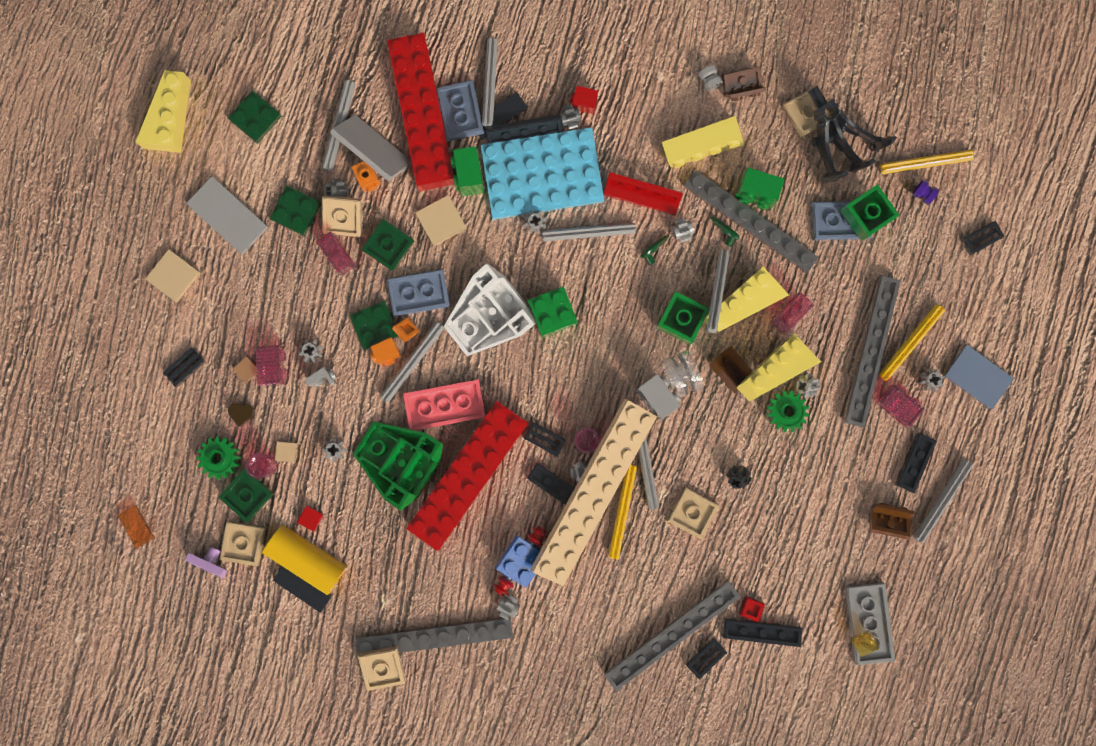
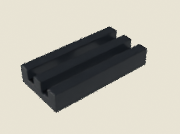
[960,220,1005,256]
[163,347,206,387]
[523,422,566,456]
[685,638,727,680]

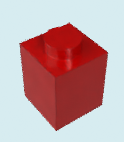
[569,86,599,114]

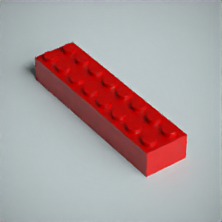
[387,33,455,192]
[406,401,529,552]

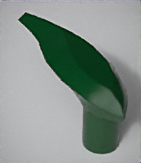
[710,216,740,247]
[640,235,669,266]

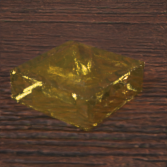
[851,630,879,657]

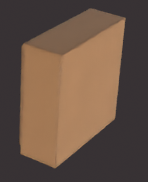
[232,356,261,384]

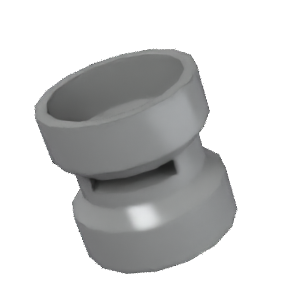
[698,65,723,92]

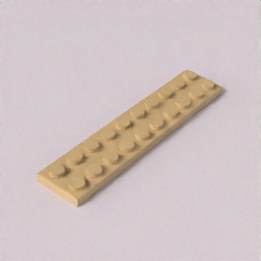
[530,399,657,586]

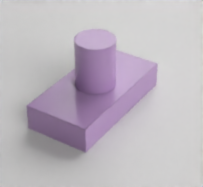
[185,547,227,579]

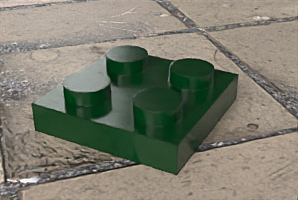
[228,90,282,144]
[269,185,322,237]
[361,219,415,272]
[349,301,399,351]
[218,468,274,523]

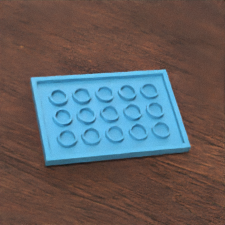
[481,127,604,220]

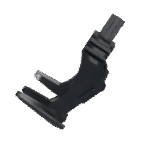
[808,85,897,183]

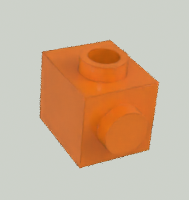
[352,161,381,192]
[370,337,402,367]

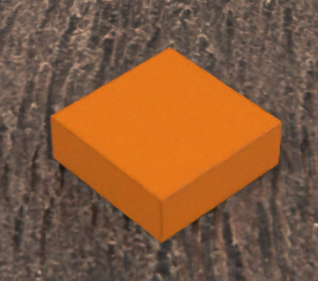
[392,317,420,343]

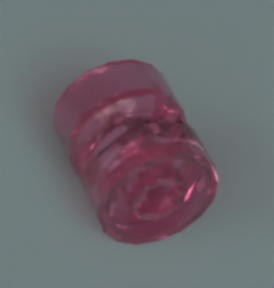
[574,428,599,453]
[245,453,277,478]

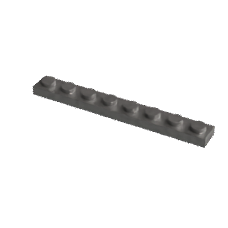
[683,170,819,273]
[844,275,901,428]
[604,580,740,691]
[356,617,513,654]

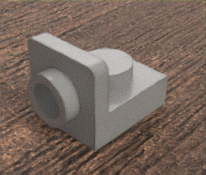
[304,367,337,387]

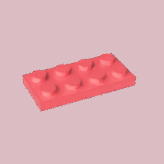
[403,379,486,431]

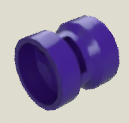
[912,179,940,205]

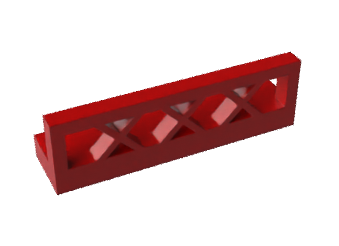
[603,172,683,216]

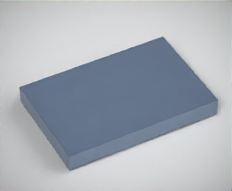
[436,80,484,142]
[812,201,872,241]
[387,269,450,317]
[943,345,1014,410]

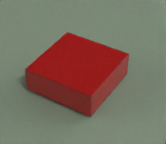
[297,505,324,532]
[739,596,765,622]

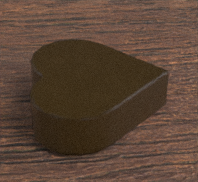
[228,403,255,427]

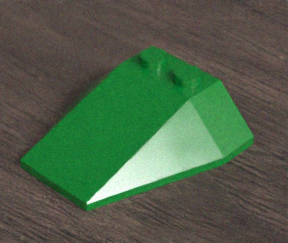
[353,421,443,511]

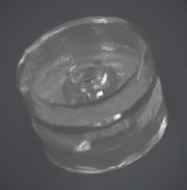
[661,350,704,398]

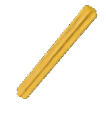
[880,149,974,174]
[878,304,945,381]
[608,465,637,559]

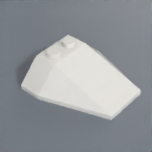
[444,263,536,356]

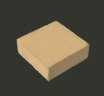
[275,442,298,463]

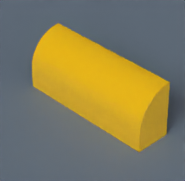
[262,525,348,595]

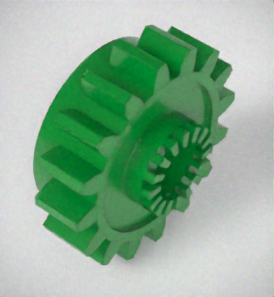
[766,391,810,432]
[196,437,241,479]

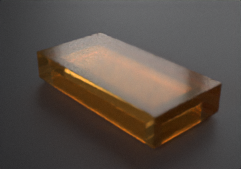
[117,505,155,549]

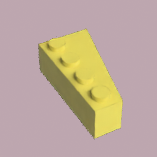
[135,70,191,153]
[662,116,744,168]
[704,267,789,334]
[736,334,821,402]

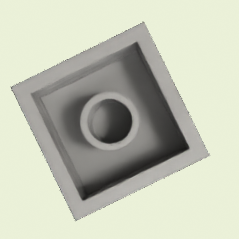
[636,374,681,421]

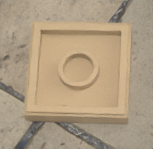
[782,87,829,138]
[322,195,362,237]
[416,195,467,246]
[145,249,200,302]
[667,487,720,540]
[219,521,266,566]
[358,646,406,691]

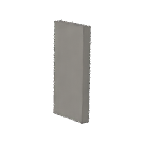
[331,115,412,181]
[186,176,269,255]
[845,582,895,665]

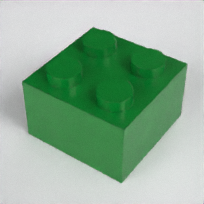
[451,146,484,197]
[735,167,785,210]
[840,184,900,241]
[528,286,578,338]
[656,291,710,345]

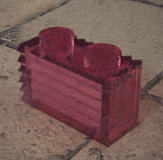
[316,232,356,276]
[771,293,814,335]
[255,345,288,386]
[876,385,925,428]

